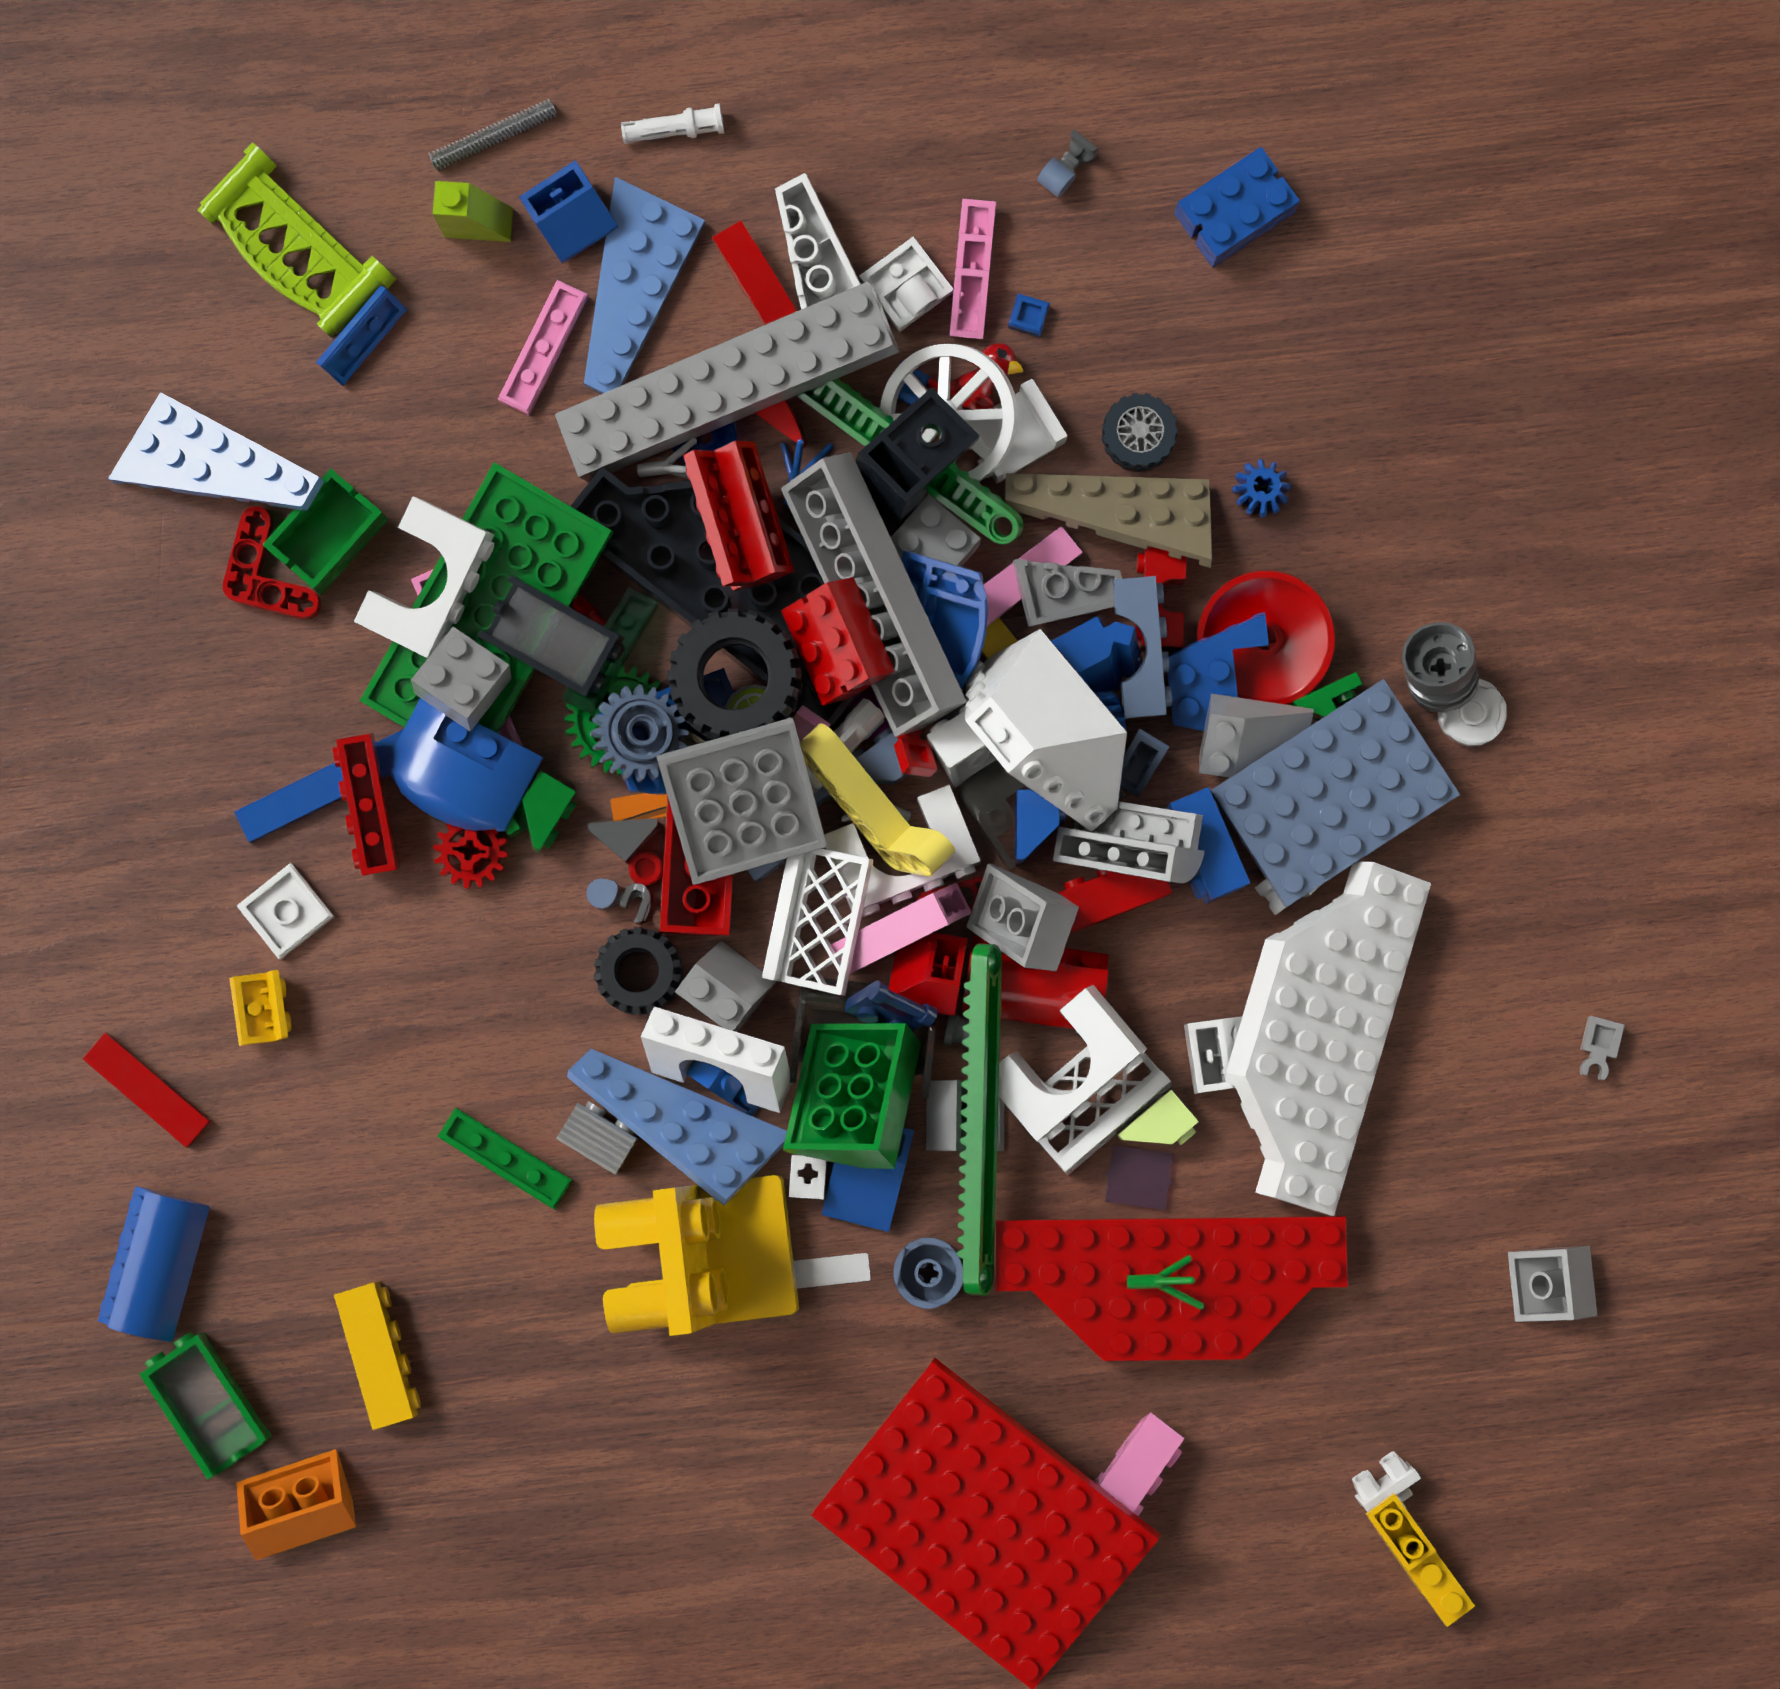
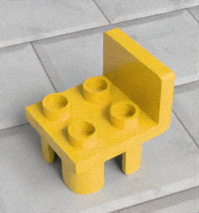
[594,1175,799,1336]

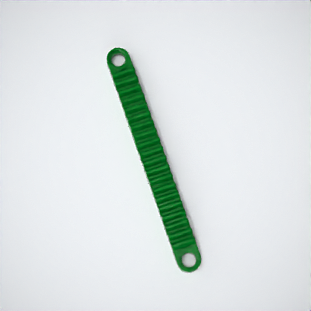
[796,378,1023,544]
[957,944,1002,1296]

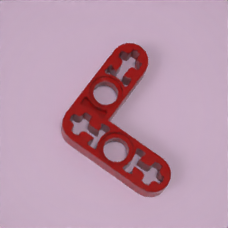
[222,506,321,620]

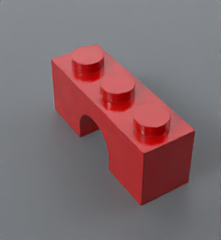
[1134,547,1187,652]

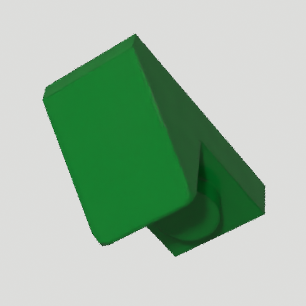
[1291,672,1362,721]

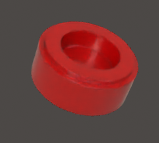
[628,851,663,887]

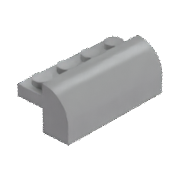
[1053,801,1204,883]

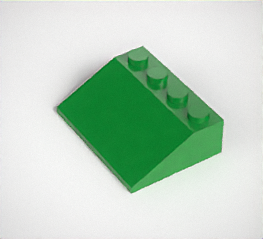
[783,1023,921,1169]

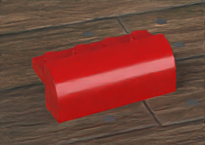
[683,441,794,591]
[962,935,1109,1029]

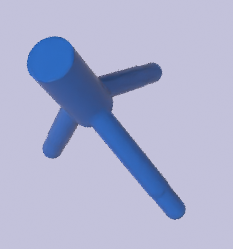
[780,439,833,507]

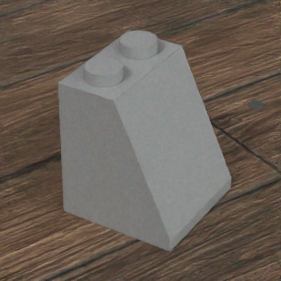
[675,941,776,1033]

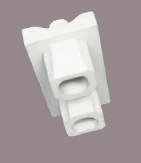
[1352,1451,1421,1512]

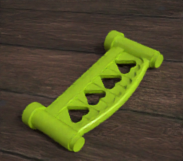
[197,142,397,338]

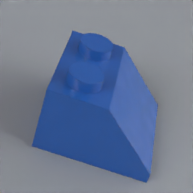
[1015,790,1066,866]

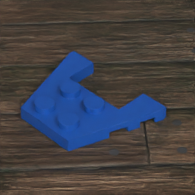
[1167,612,1269,731]

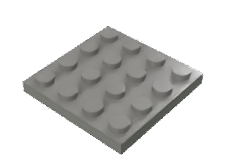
[656,718,827,885]

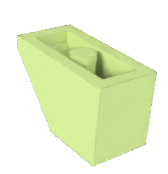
[1117,1090,1199,1145]

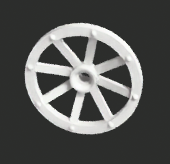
[880,344,1018,481]

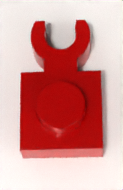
[893,729,938,777]

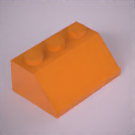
[236,1449,356,1561]

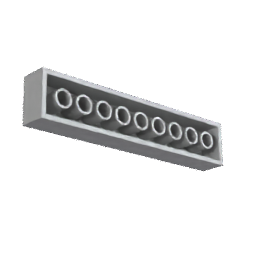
[555,281,899,483]

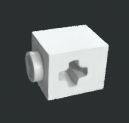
[789,1155,827,1199]

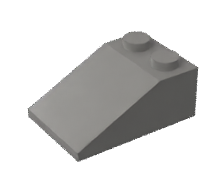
[1199,694,1314,778]
[967,864,1079,971]

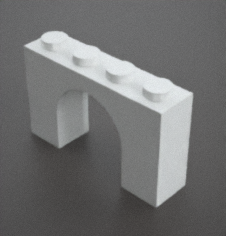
[354,496,494,658]
[824,785,980,918]
[998,985,1147,1142]
[641,1007,792,1113]

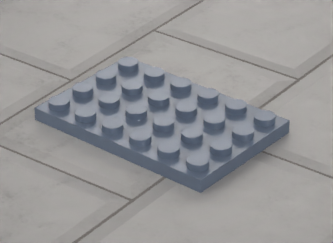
[1211,679,1460,907]

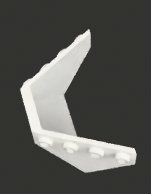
[965,629,1127,832]

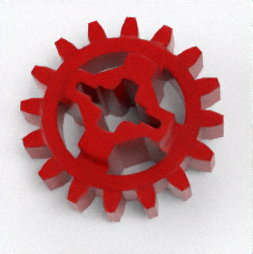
[433,823,509,889]

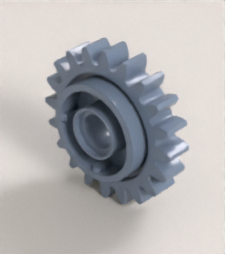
[590,685,688,782]

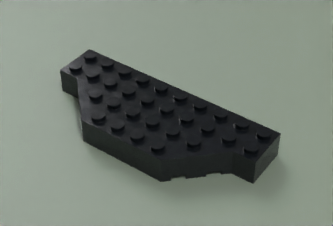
[571,467,866,731]

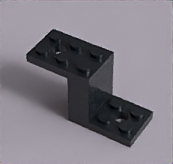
[799,387,980,537]

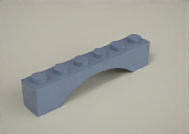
[747,728,909,884]

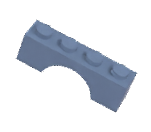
[1112,576,1172,718]

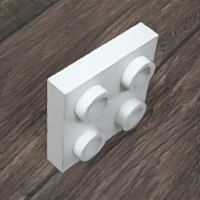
[859,237,954,332]

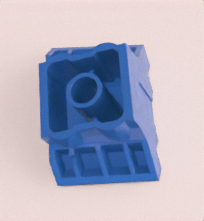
[1051,617,1143,693]

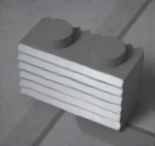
[556,1101,639,1175]

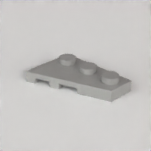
[1013,559,1122,627]

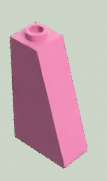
[831,882,972,974]

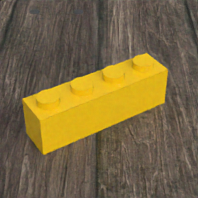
[334,1281,421,1430]

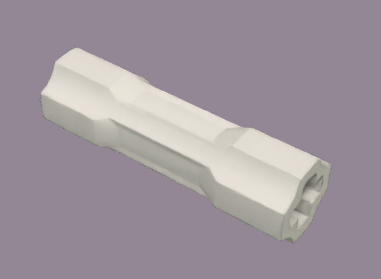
[805,698,885,793]

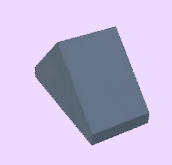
[1120,729,1169,797]

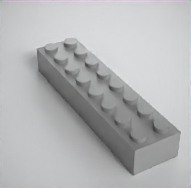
[781,452,967,737]

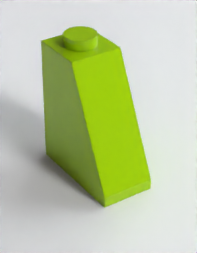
[433,181,514,242]

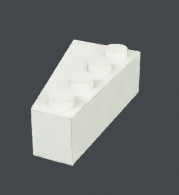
[775,173,861,310]

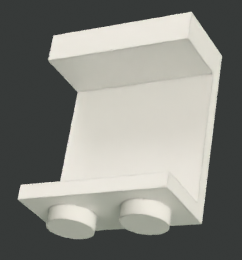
[966,379,1068,484]

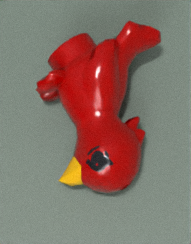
[927,343,1024,410]

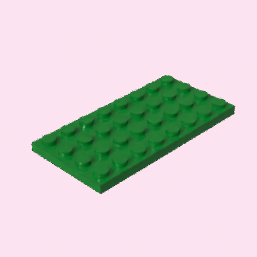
[359,462,614,734]

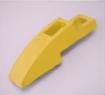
[1365,1493,1475,1627]

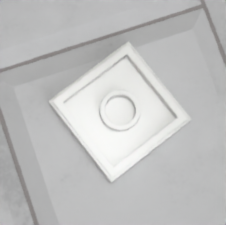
[237,863,335,960]

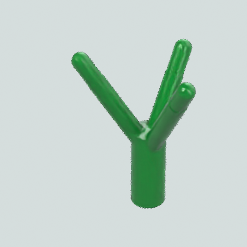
[1127,1255,1204,1309]

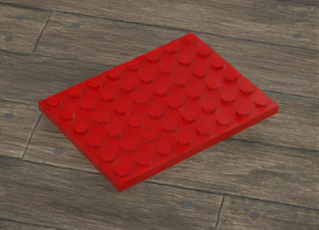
[811,1358,1161,1689]

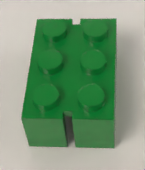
[263,468,388,596]

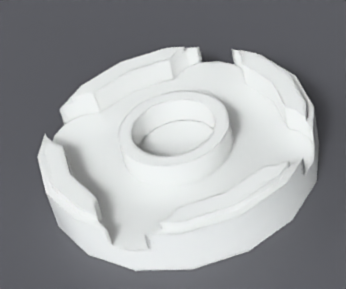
[1438,679,1507,747]

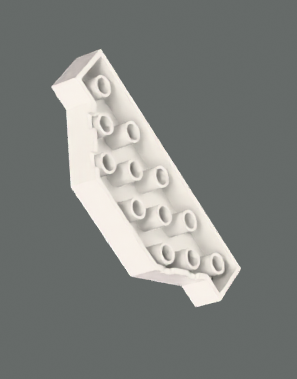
[1226,861,1431,1216]

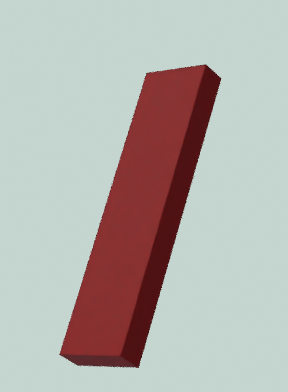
[82,1033,211,1148]

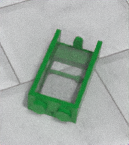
[139,1331,273,1480]

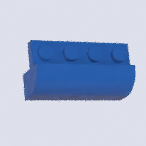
[98,1186,210,1342]

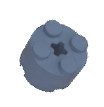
[893,1237,963,1309]

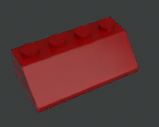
[659,795,733,936]

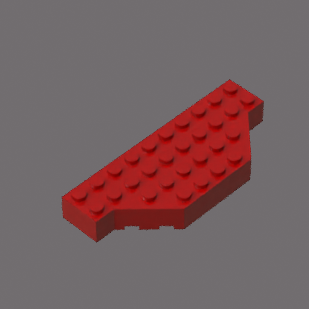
[995,1216,1348,1361]

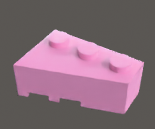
[1095,1413,1184,1516]

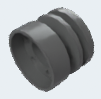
[1402,622,1480,713]

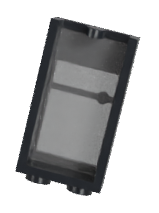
[478,575,625,698]

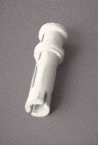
[621,103,725,144]

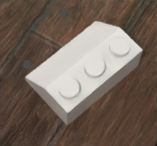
[927,706,998,788]

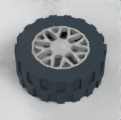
[1101,393,1178,472]

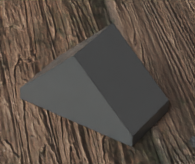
[588,818,660,864]

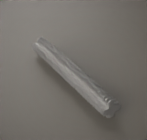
[428,99,557,171]

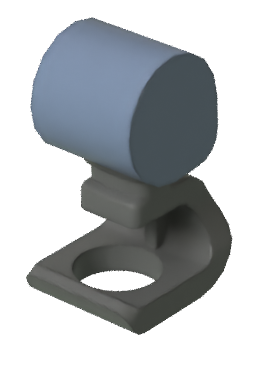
[1037,129,1099,198]
[586,878,653,925]

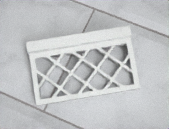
[762,849,873,996]
[1038,1046,1172,1176]

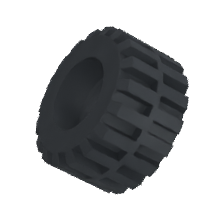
[594,927,683,1015]

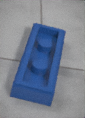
[316,286,407,386]

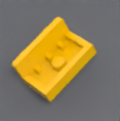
[229,970,291,1046]

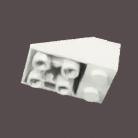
[1184,1016,1242,1094]

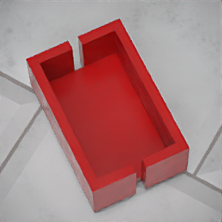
[781,577,895,706]

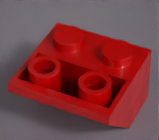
[889,933,968,1016]

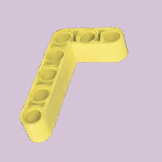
[800,723,955,877]

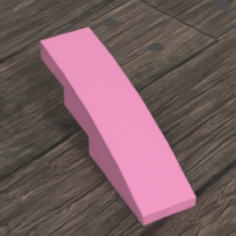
[950,198,996,339]

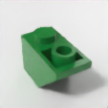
[521,770,577,854]

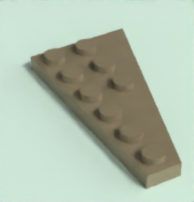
[1005,473,1212,568]

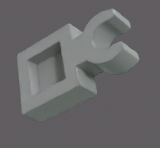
[1580,1016,1625,1080]

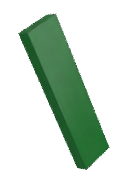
[437,1107,573,1210]

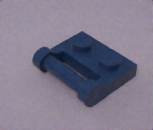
[845,980,937,1031]

